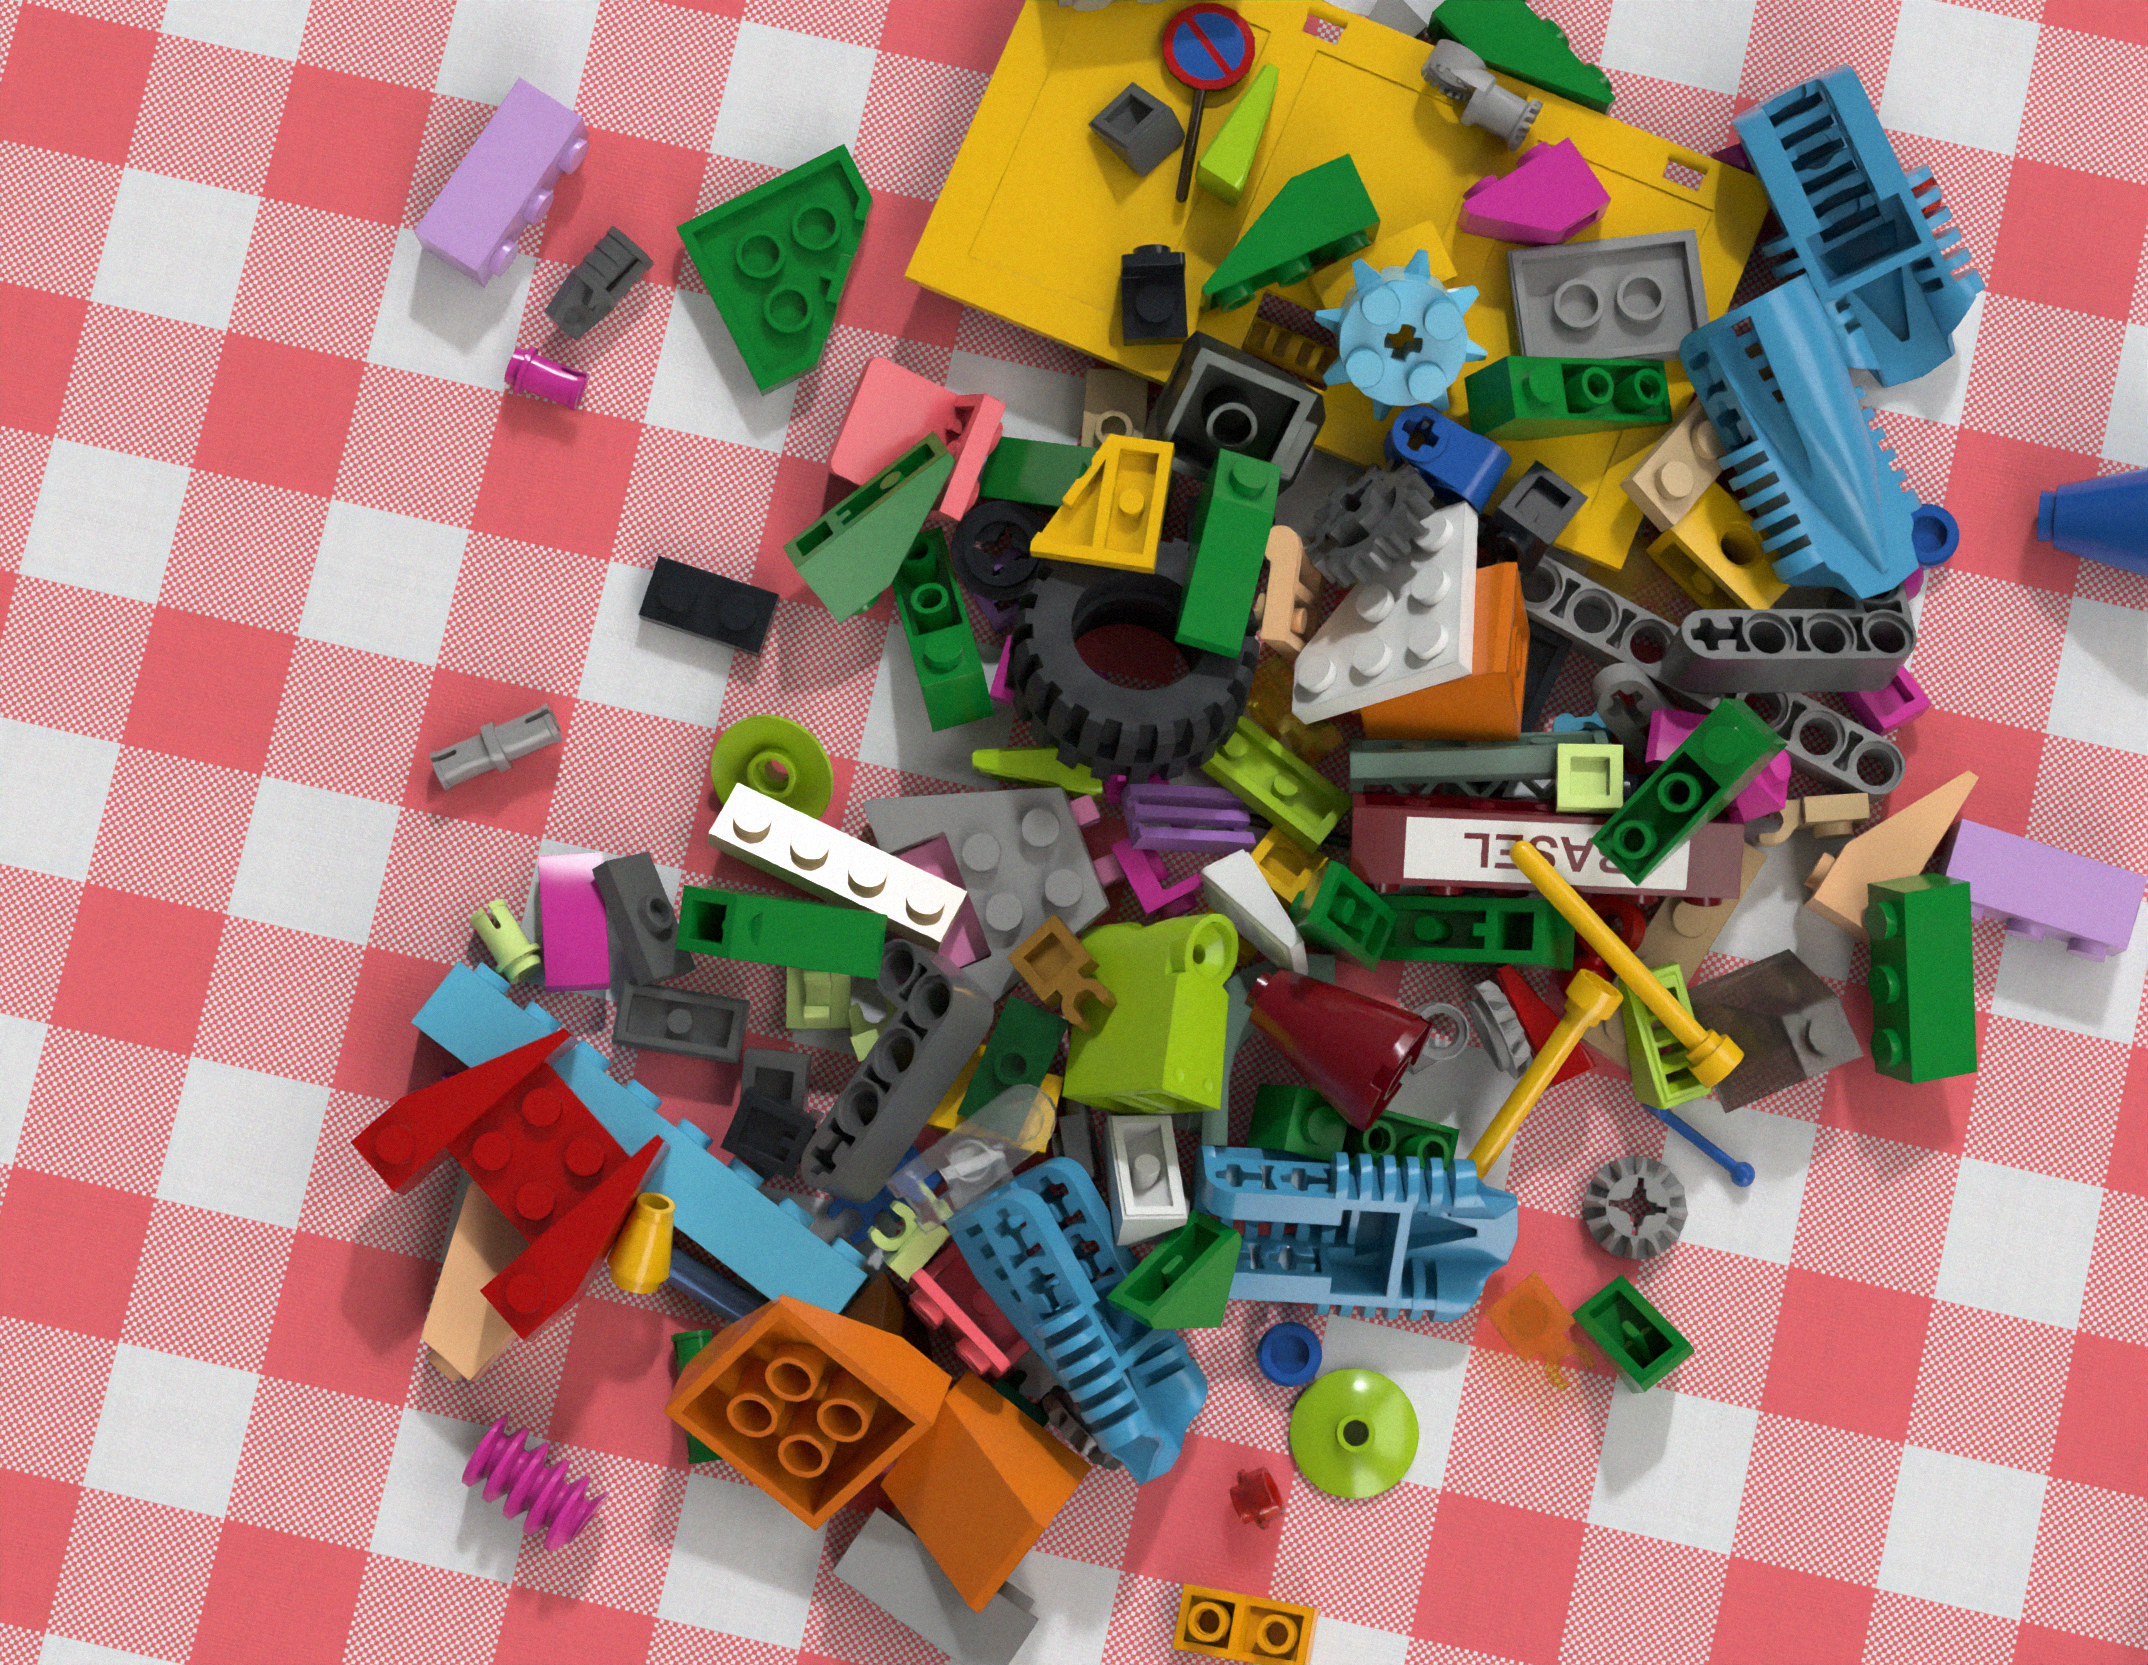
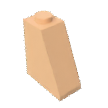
[421,1180,531,1383]

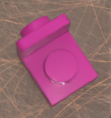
[1111,837,1204,920]

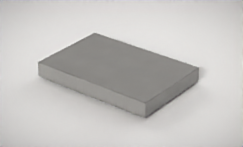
[1505,229,1709,362]

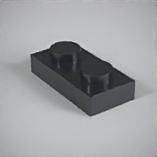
[638,556,780,658]

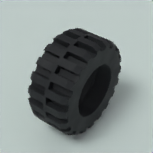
[1007,537,1260,784]

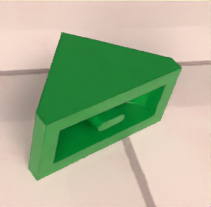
[1106,1209,1242,1329]
[1571,1275,1695,1394]

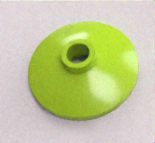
[711,715,834,820]
[1289,1368,1419,1499]

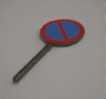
[1162,3,1255,203]

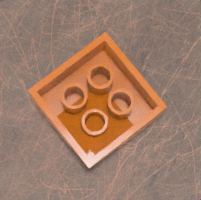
[663,1294,952,1531]

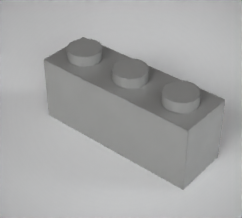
[831,1506,1039,1665]

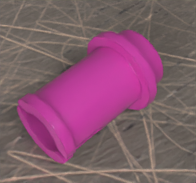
[504,346,589,411]

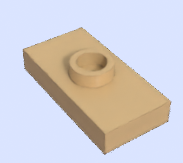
[1081,368,1149,449]

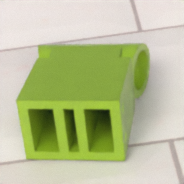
[1062,913,1239,1116]

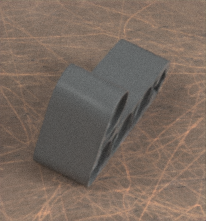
[1661,581,1917,693]
[800,939,994,1203]

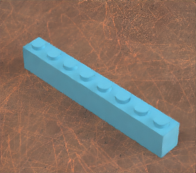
[411,961,871,1315]

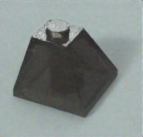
[1687,949,1864,1114]

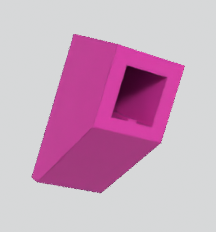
[1456,137,1611,247]

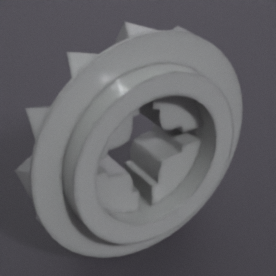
[1468,980,1533,1080]
[1584,1156,1688,1260]

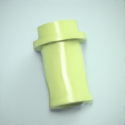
[469,899,543,985]

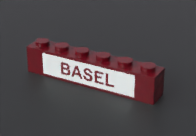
[1348,791,1745,907]

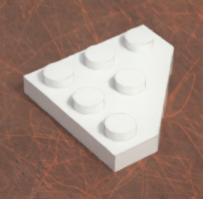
[1292,501,1478,725]

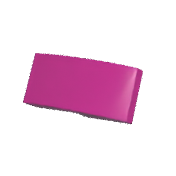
[538,853,610,993]

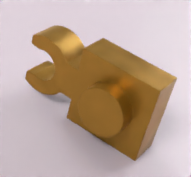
[1007,914,1117,1033]

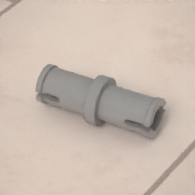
[430,703,564,791]

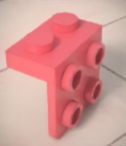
[826,357,1007,521]
[907,1241,1031,1382]

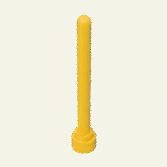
[1509,841,1744,1088]
[1465,969,1624,1181]

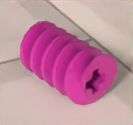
[462,1412,610,1552]

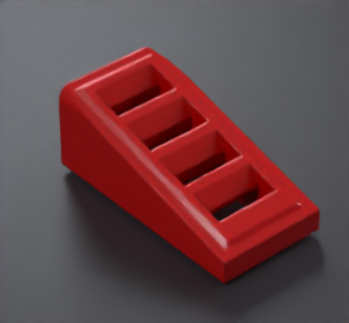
[1488,964,1597,1090]

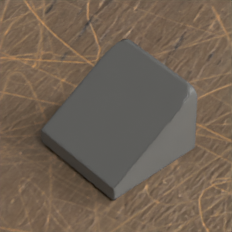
[1088,82,1185,177]

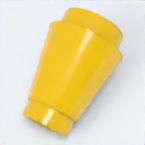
[607,1192,676,1294]

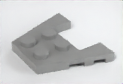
[862,787,1111,1005]

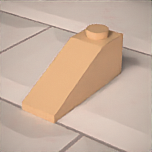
[1803,771,1979,946]

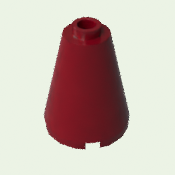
[1245,967,1433,1132]

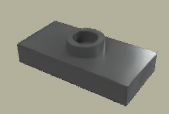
[592,852,696,987]
[611,980,750,1066]

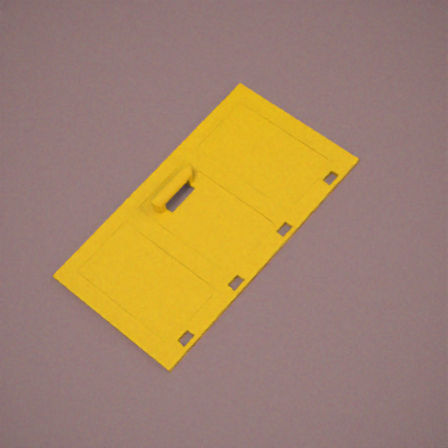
[904,0,1770,573]

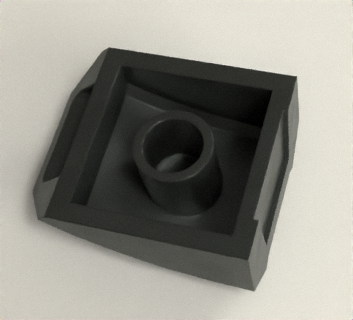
[1143,330,1326,498]

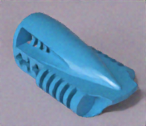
[1731,64,1985,388]
[1679,273,1923,601]
[1189,1145,1518,1323]
[944,1156,1208,1485]

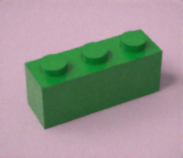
[1865,873,1977,1084]

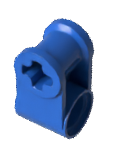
[1383,406,1511,516]

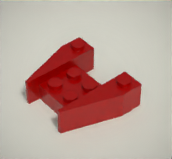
[351,1028,671,1342]

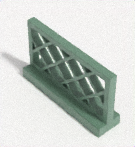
[1349,730,1609,896]

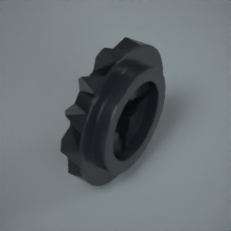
[951,500,1047,602]

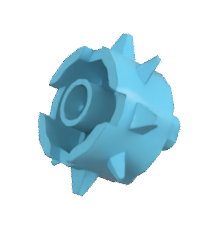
[1314,249,1487,421]

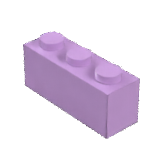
[414,78,589,288]
[1936,818,2148,962]

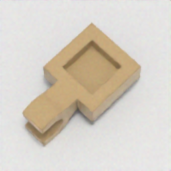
[1755,793,1870,848]

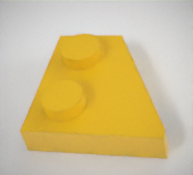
[1030,434,1175,574]

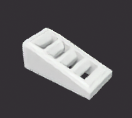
[1200,849,1309,975]

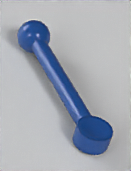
[1642,1103,1755,1187]

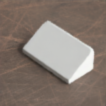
[1101,1115,1188,1246]

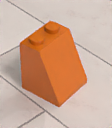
[1352,562,1530,741]
[880,1369,1093,1614]

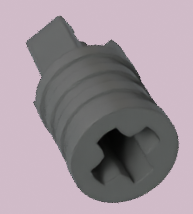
[544,226,654,340]

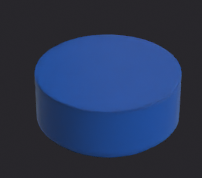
[1911,504,1959,570]
[1256,1322,1322,1387]

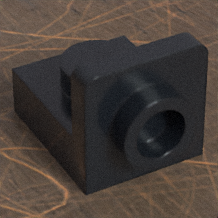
[1120,244,1188,346]
[1479,460,1588,576]
[720,1086,824,1180]

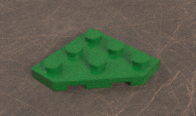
[676,144,874,397]

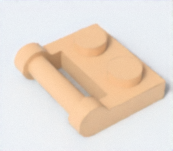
[1255,525,1325,661]

